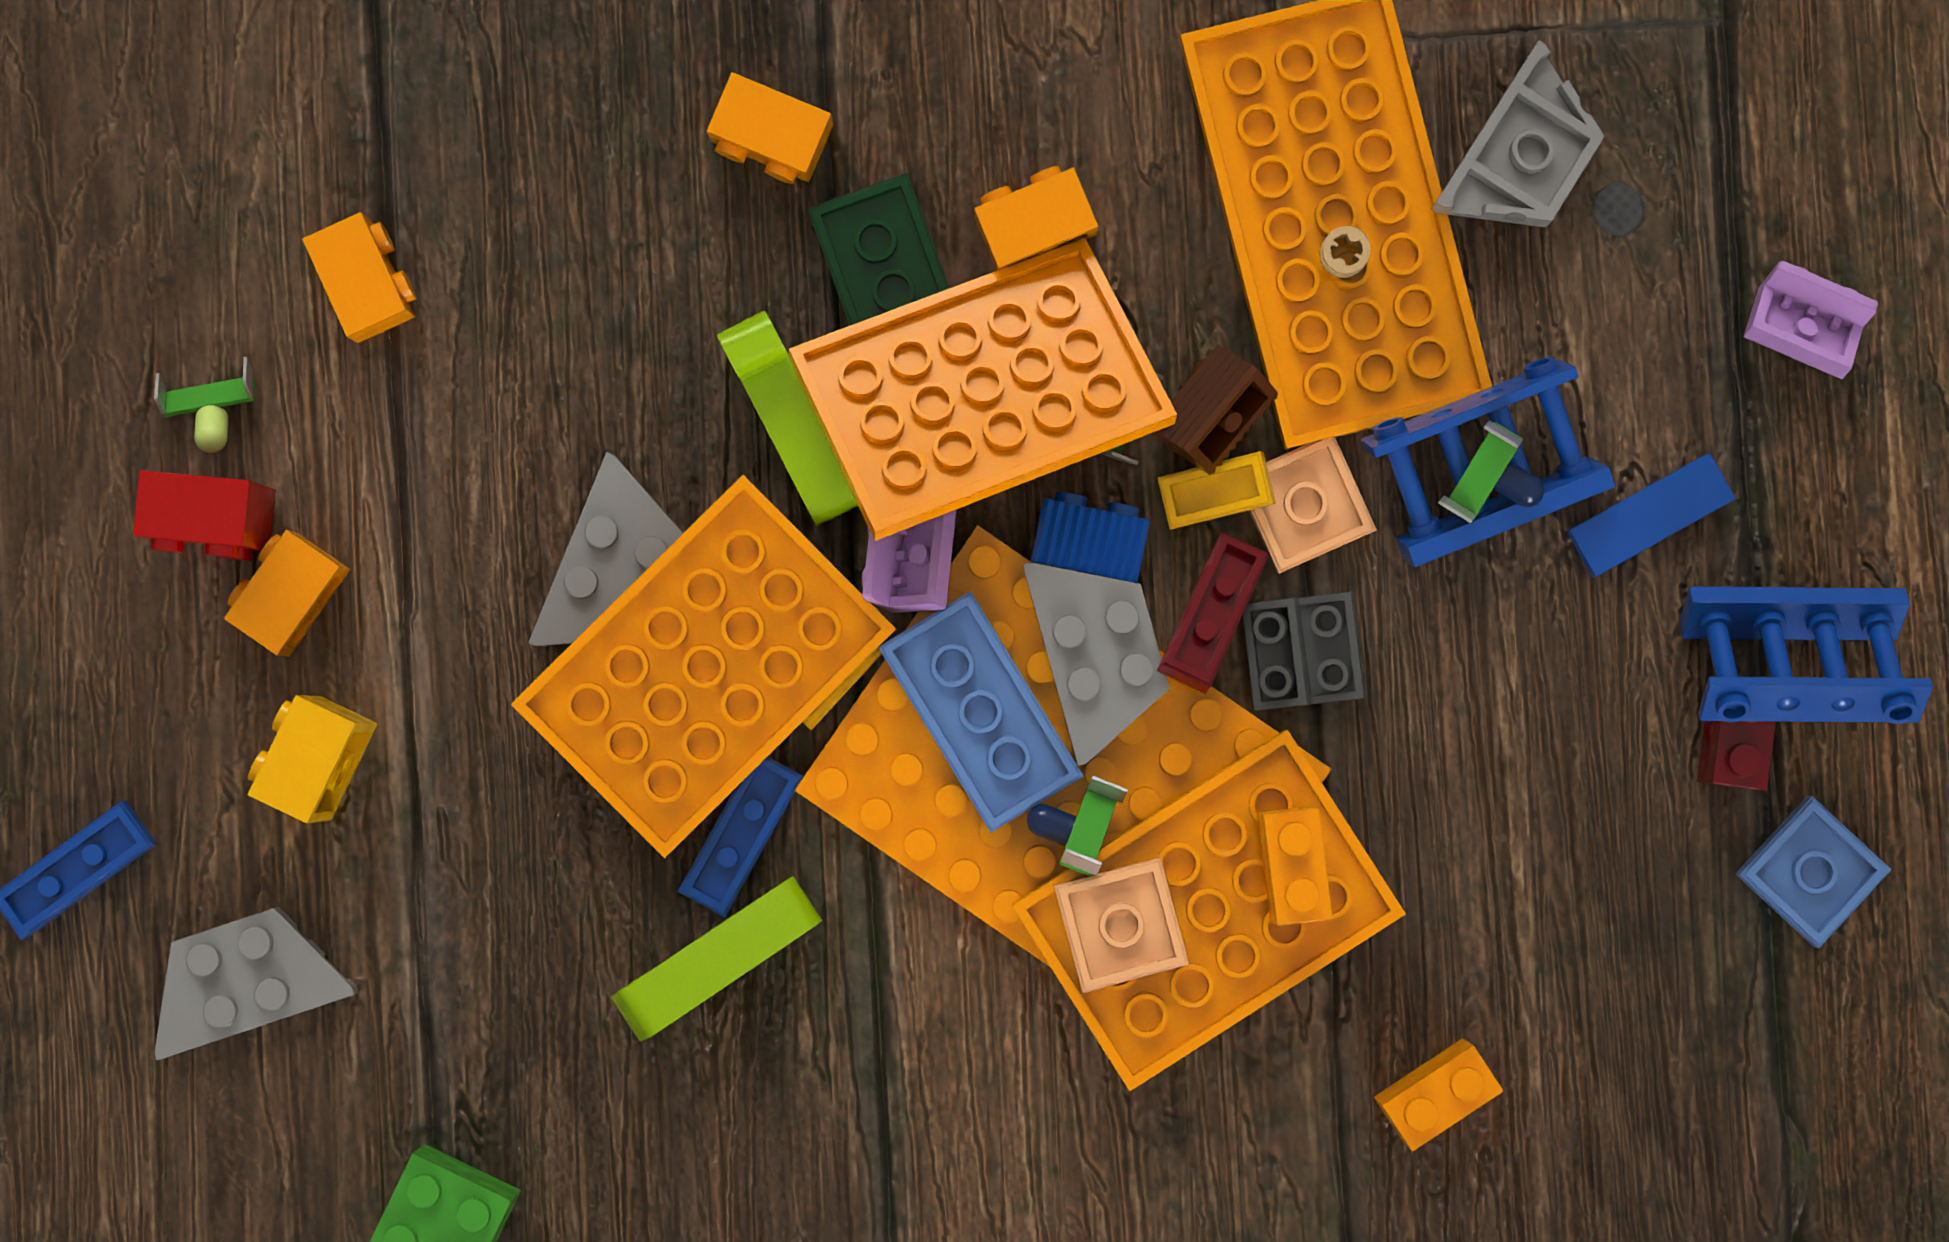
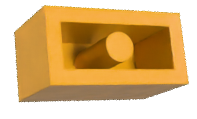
[707,72,834,184]
[974,166,1098,271]
[302,212,417,343]
[223,530,351,657]
[1257,806,1333,926]
[1374,1038,1504,1152]

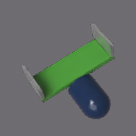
[1438,420,1544,523]
[1027,776,1128,876]

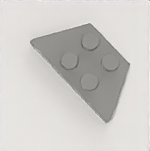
[1431,40,1605,228]
[528,452,683,647]
[1022,562,1170,766]
[154,907,359,1060]

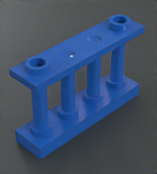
[1360,357,1615,567]
[1679,587,1933,724]

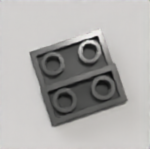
[1243,591,1367,711]

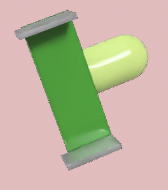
[154,356,255,453]

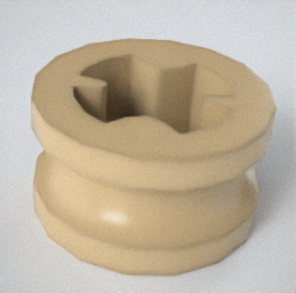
[1319,226,1371,278]

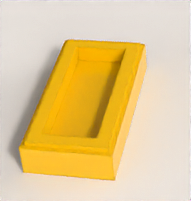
[1158,451,1276,530]

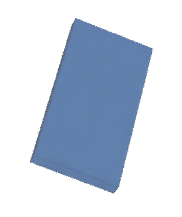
[878,591,1084,833]

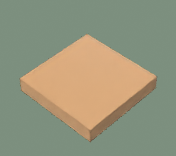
[1249,437,1377,575]
[1054,857,1189,993]

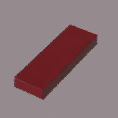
[1156,531,1269,694]

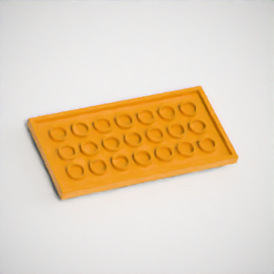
[1179,0,1492,450]

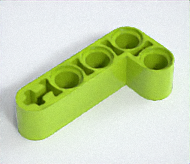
[717,310,858,527]
[611,876,823,1042]

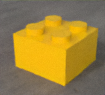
[247,695,378,824]

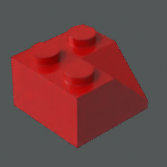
[133,470,276,561]

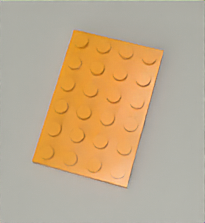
[789,238,1177,541]
[511,475,896,858]
[1012,730,1406,1091]

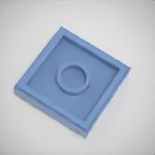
[1735,796,1892,948]

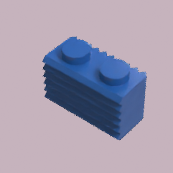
[1030,491,1150,583]

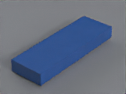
[1566,452,1736,578]
[678,756,804,918]
[0,801,157,940]

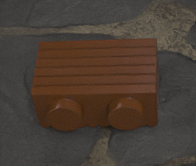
[1154,344,1278,475]

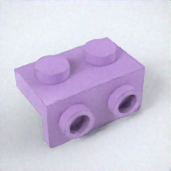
[1743,261,1878,379]
[862,510,956,613]

